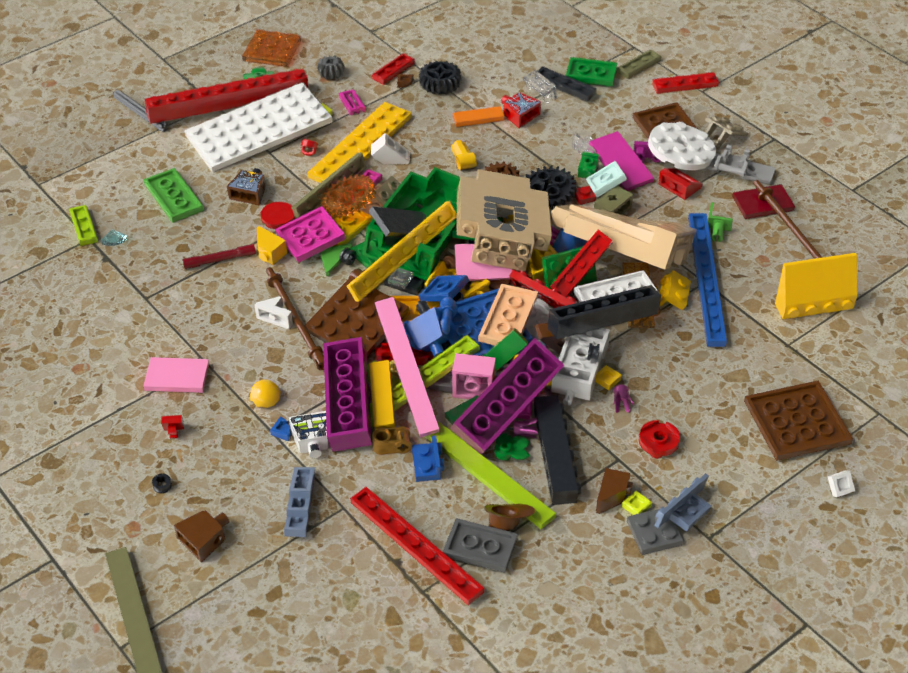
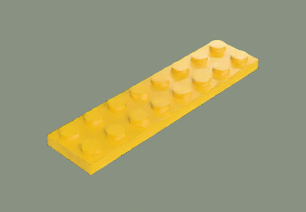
[307,102,412,183]

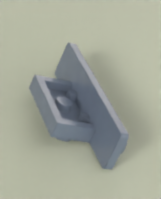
[655,473,712,532]

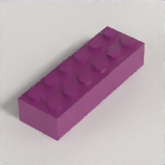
[323,337,372,452]
[451,338,564,455]

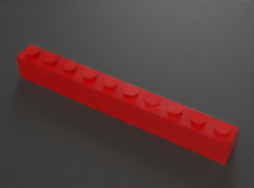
[145,69,308,124]

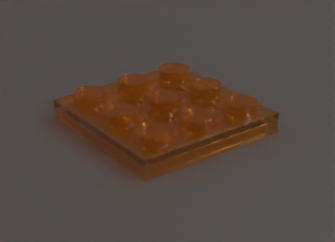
[242,30,301,67]

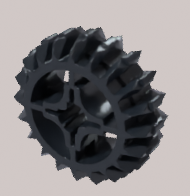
[419,60,462,95]

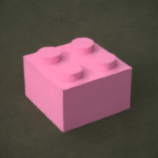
[452,353,495,399]

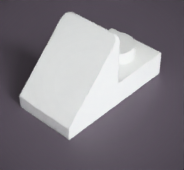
[255,297,293,329]

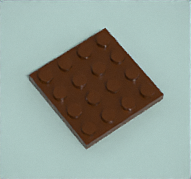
[305,276,410,358]
[744,380,853,461]

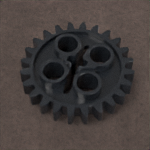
[526,165,577,210]

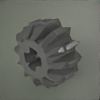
[317,55,344,80]

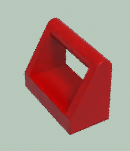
[658,168,703,200]

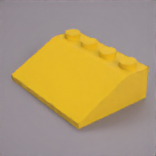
[775,253,857,319]

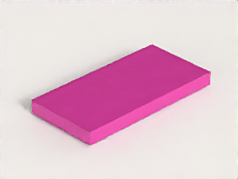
[589,131,654,191]

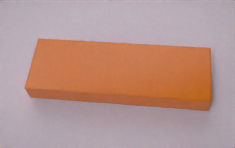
[453,106,504,127]

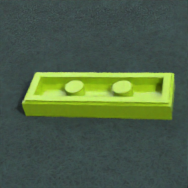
[69,205,98,246]

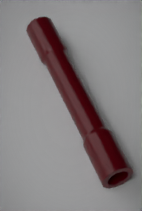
[182,244,256,269]

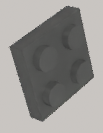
[627,509,683,555]

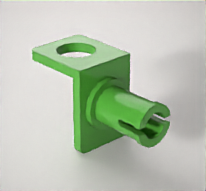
[708,202,733,242]

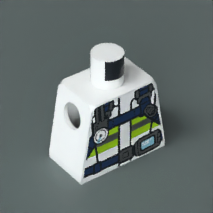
[289,411,329,458]

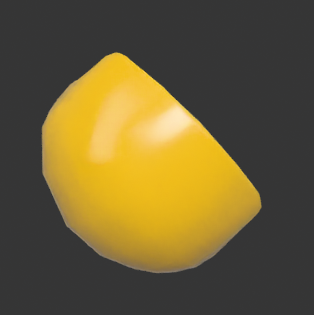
[250,379,281,408]

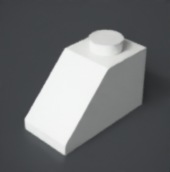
[371,133,410,165]

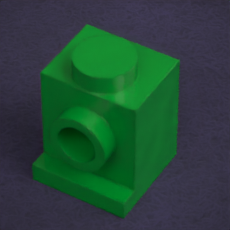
[578,152,599,179]

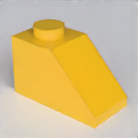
[256,226,287,265]

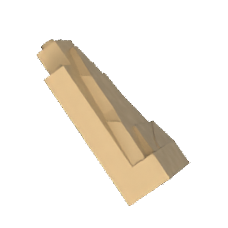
[550,204,697,269]

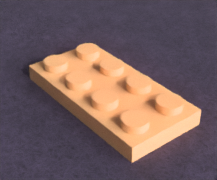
[478,284,538,345]

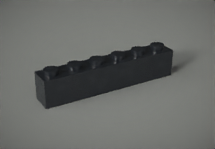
[548,285,661,339]
[534,395,581,505]

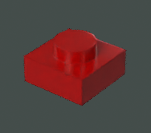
[575,185,596,205]

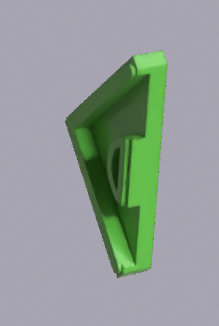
[319,243,352,276]

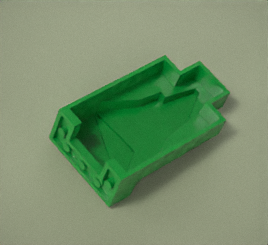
[362,167,460,280]

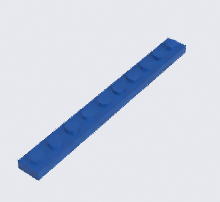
[688,213,727,347]

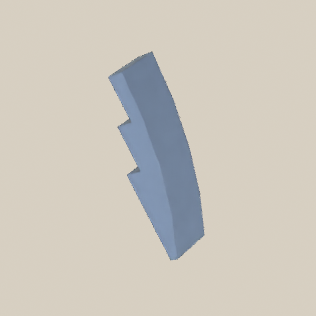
[284,467,315,537]

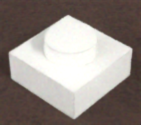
[828,470,855,497]

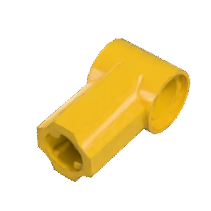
[451,140,477,170]

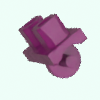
[634,138,661,162]

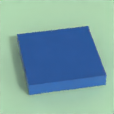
[418,275,469,301]

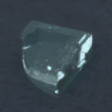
[101,229,127,246]

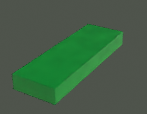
[483,328,528,372]

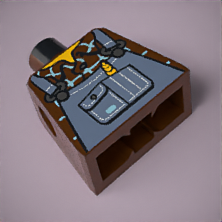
[227,168,266,205]

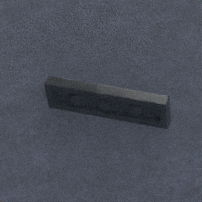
[534,66,596,102]

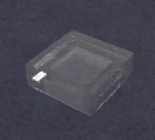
[388,268,413,288]

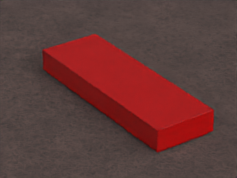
[372,53,415,85]

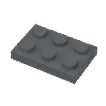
[443,518,518,573]

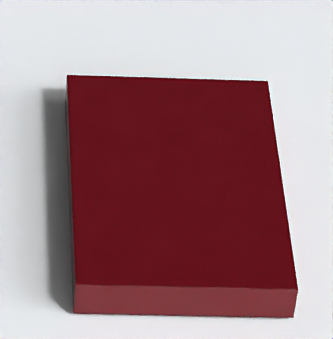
[732,184,795,219]

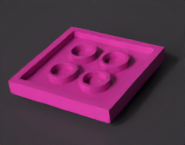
[275,206,346,263]

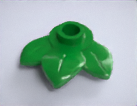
[243,67,274,79]
[494,433,530,460]

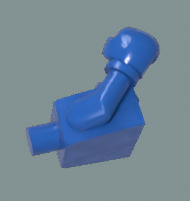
[403,297,458,357]

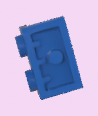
[412,436,444,482]

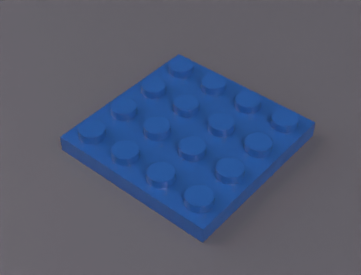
[437,289,533,356]

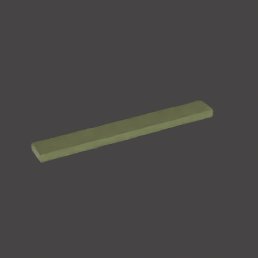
[105,547,162,673]

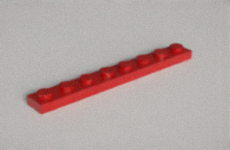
[350,487,484,606]

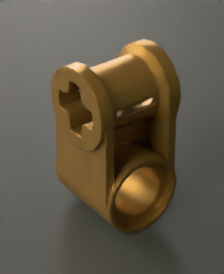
[373,426,412,455]

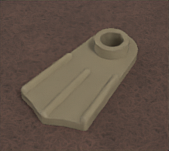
[446,239,467,255]

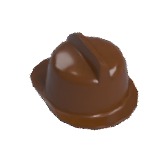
[484,504,535,531]

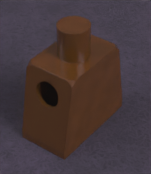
[174,510,230,562]

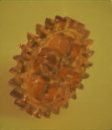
[321,174,376,218]

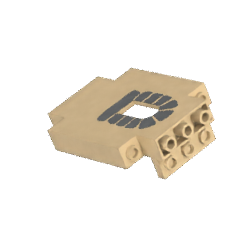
[457,169,552,271]

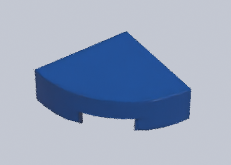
[270,417,291,441]

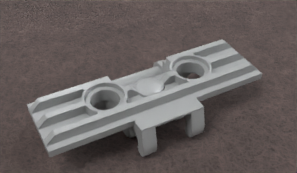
[704,144,776,184]

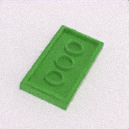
[143,168,204,223]

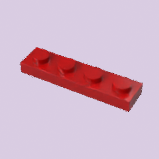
[652,72,719,94]
[550,229,613,298]

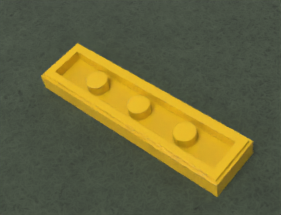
[369,360,395,430]

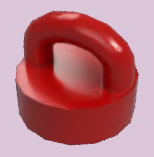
[301,139,318,156]

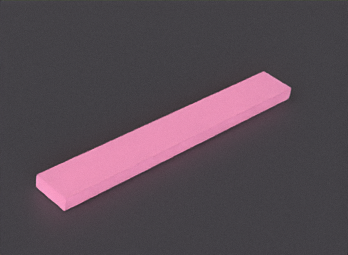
[375,297,439,438]

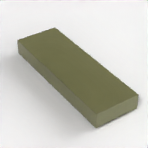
[617,49,662,79]

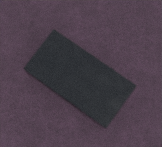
[369,206,440,241]

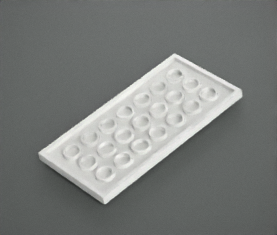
[184,83,333,172]

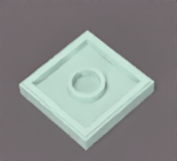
[586,161,627,197]

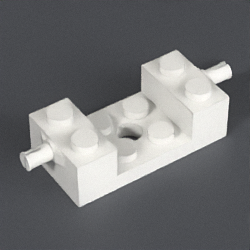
[551,328,610,406]

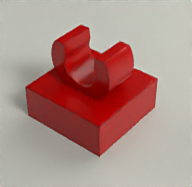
[376,343,394,362]
[161,415,184,439]

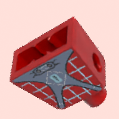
[501,93,541,128]

